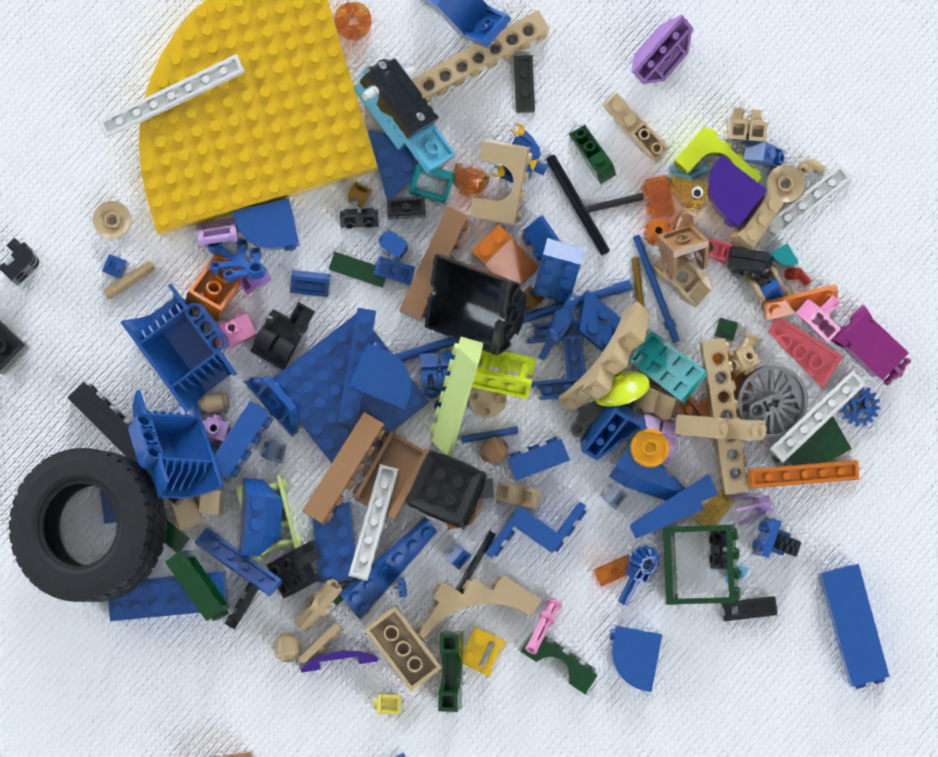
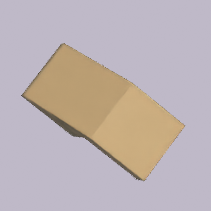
[495,482,542,510]

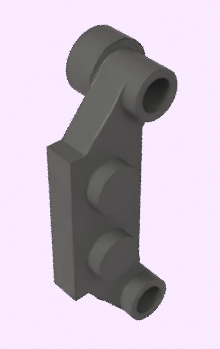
[570,400,638,437]

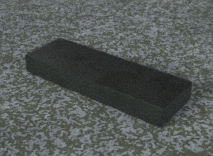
[514,55,535,113]

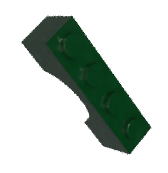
[438,630,464,712]
[520,631,598,694]

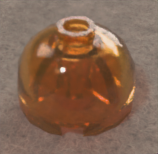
[452,163,491,197]

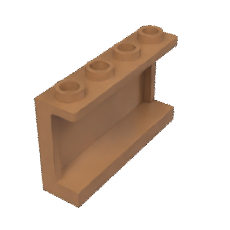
[353,431,429,522]

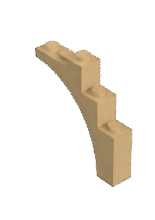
[558,301,650,413]
[417,574,542,639]

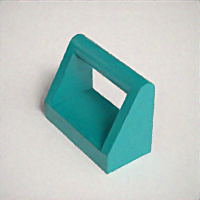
[409,163,455,204]

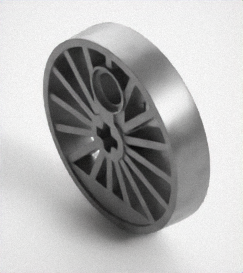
[735,365,808,438]

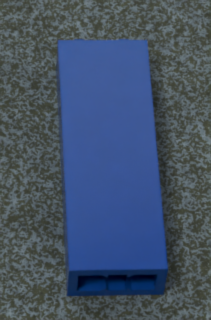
[818,563,890,689]

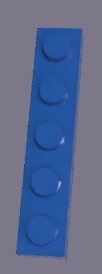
[194,527,282,597]

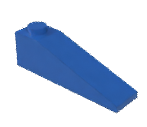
[609,441,685,501]

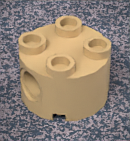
[469,387,507,418]

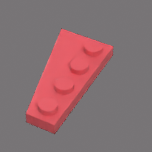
[767,317,843,388]

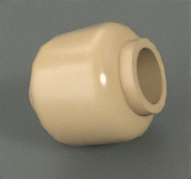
[274,633,300,662]

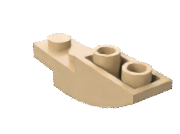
[602,93,669,162]

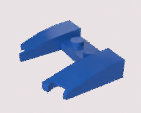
[527,319,586,400]

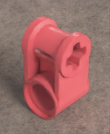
[699,238,735,264]

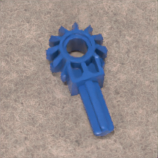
[618,545,660,606]

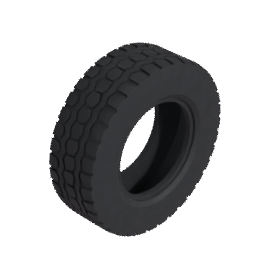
[9,448,167,602]

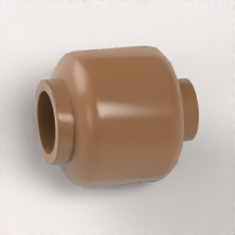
[480,436,509,465]

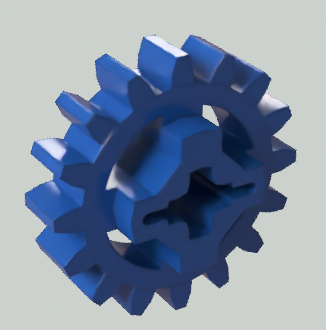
[838,387,881,427]

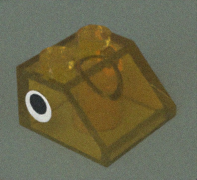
[667,175,709,213]

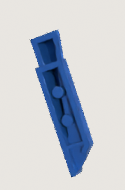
[630,475,718,539]

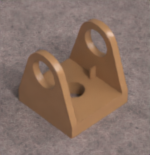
[657,224,709,279]

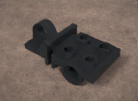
[250,302,315,370]
[266,539,322,599]

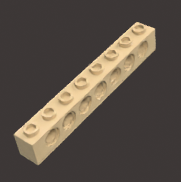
[411,9,550,103]
[699,338,748,495]

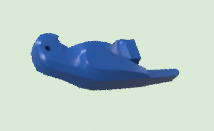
[538,294,579,361]

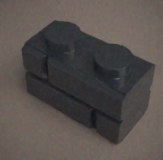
[386,196,426,220]
[727,247,773,281]

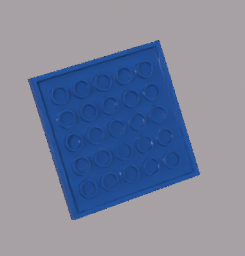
[272,314,430,464]

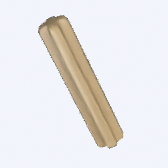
[103,261,155,299]

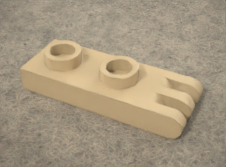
[299,622,342,663]

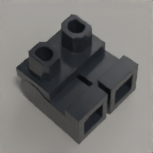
[0,238,40,286]

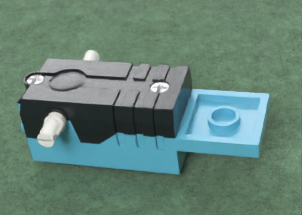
[354,58,457,173]

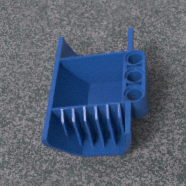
[120,283,238,412]
[128,390,223,499]

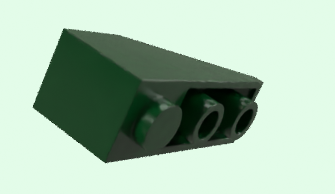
[569,124,617,185]

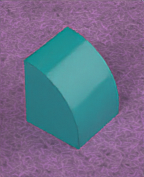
[770,243,799,268]

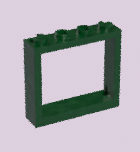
[663,525,741,605]
[165,550,231,622]

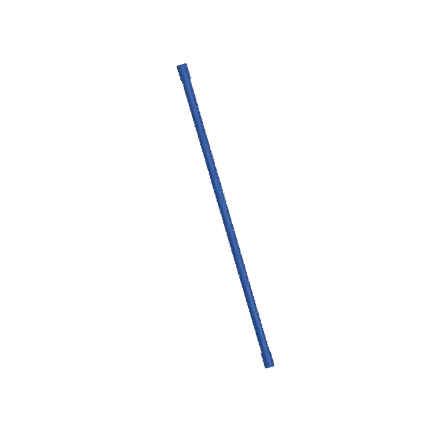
[394,279,633,362]

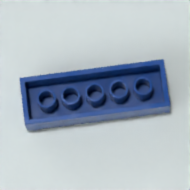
[108,571,229,621]

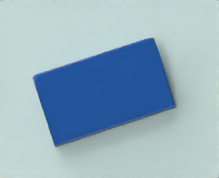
[290,270,330,297]

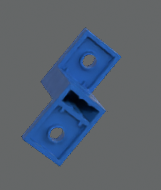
[422,0,511,48]
[485,502,587,558]

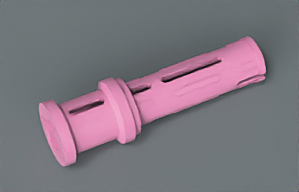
[525,598,562,654]

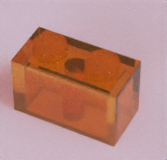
[641,175,675,219]

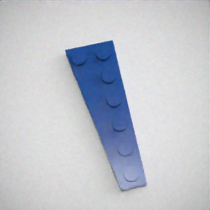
[339,517,437,619]

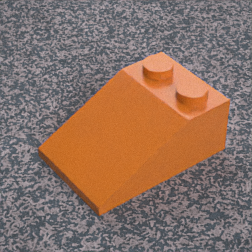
[471,224,539,285]
[185,254,243,322]

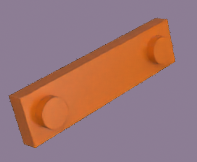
[764,284,838,321]

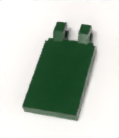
[772,416,852,465]

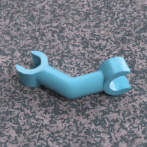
[665,163,709,183]

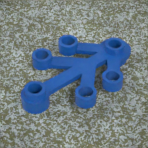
[207,239,266,282]

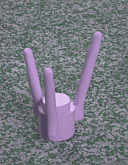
[723,493,772,525]

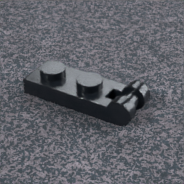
[721,596,778,621]

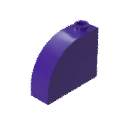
[707,155,767,229]

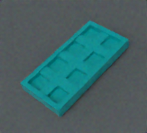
[629,331,708,404]

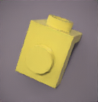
[373,694,402,715]

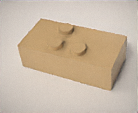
[364,604,442,691]

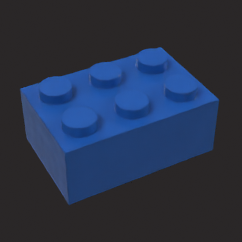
[532,238,585,303]

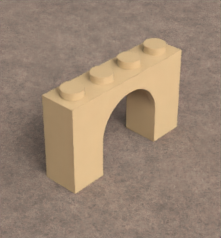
[470,139,532,225]

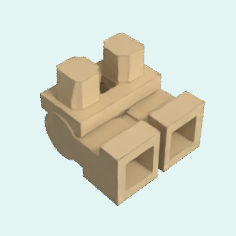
[727,107,768,142]

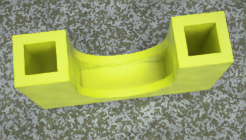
[673,126,762,182]

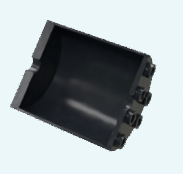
[424,254,527,356]

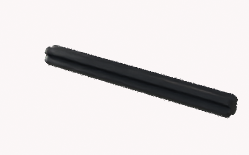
[546,154,610,256]

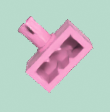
[795,295,841,343]
[217,312,257,350]

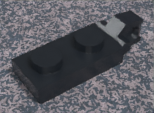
[225,583,259,630]

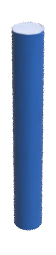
[461,426,518,443]

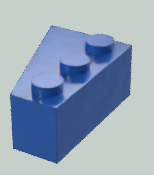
[580,405,647,461]

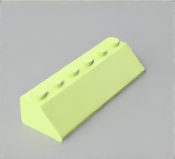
[430,337,483,456]

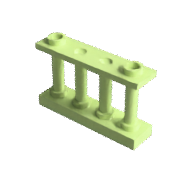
[235,475,303,561]

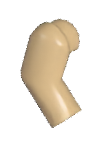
[798,158,827,174]

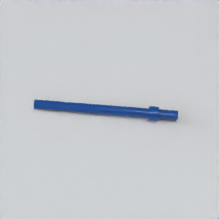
[633,234,680,344]

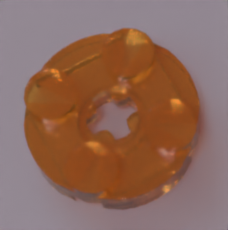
[334,2,372,41]

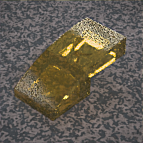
[693,489,734,532]

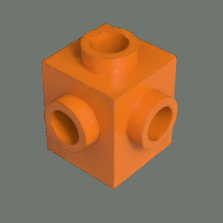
[643,218,672,247]

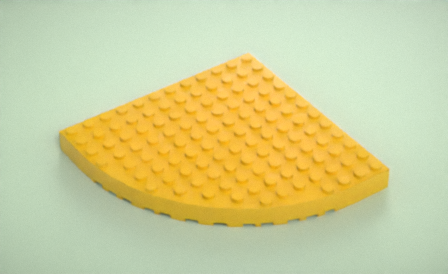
[139,0,379,236]

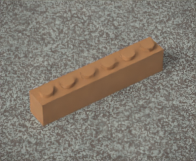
[399,206,470,321]
[302,412,386,525]

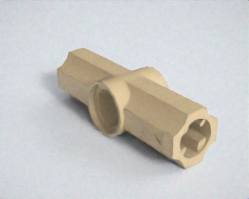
[295,579,342,631]

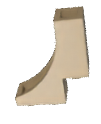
[675,414,767,441]

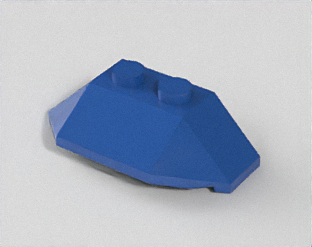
[239,478,282,557]

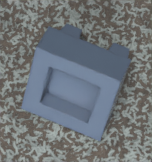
[261,441,287,464]
[601,483,628,510]

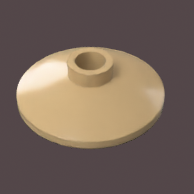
[766,165,805,203]
[93,201,131,239]

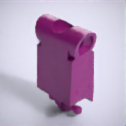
[831,305,911,386]

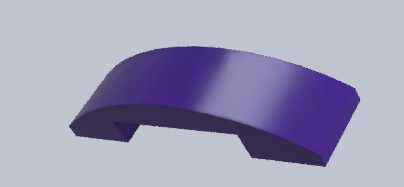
[301,650,379,673]

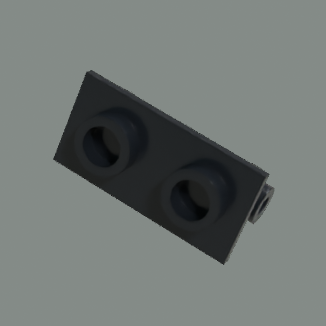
[340,208,379,229]
[709,531,728,569]

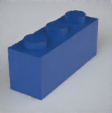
[507,437,570,481]

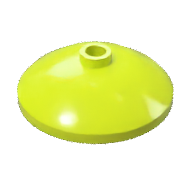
[594,371,650,407]

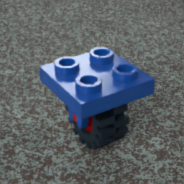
[752,517,802,558]

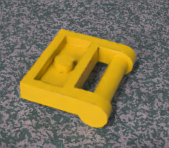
[463,627,506,677]

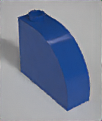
[233,199,300,251]
[349,342,411,410]
[609,625,662,692]

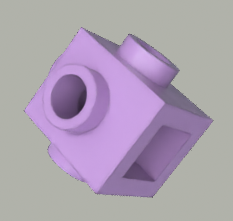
[203,414,231,443]

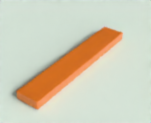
[747,460,859,489]

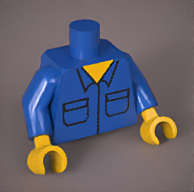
[491,122,548,183]

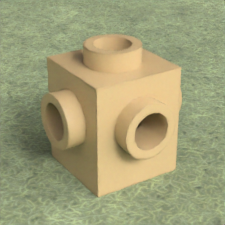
[728,346,760,377]

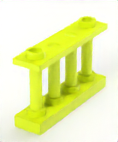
[472,350,536,399]

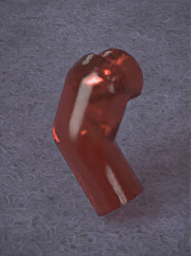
[784,268,812,286]

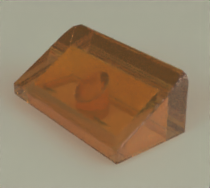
[593,554,630,587]

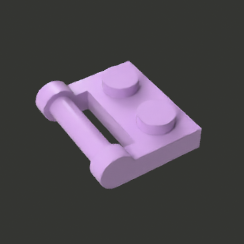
[198,218,238,248]

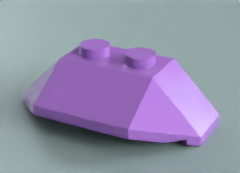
[631,15,694,85]

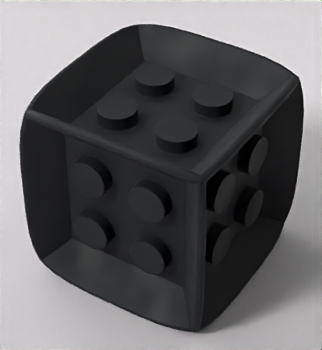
[407,450,487,530]

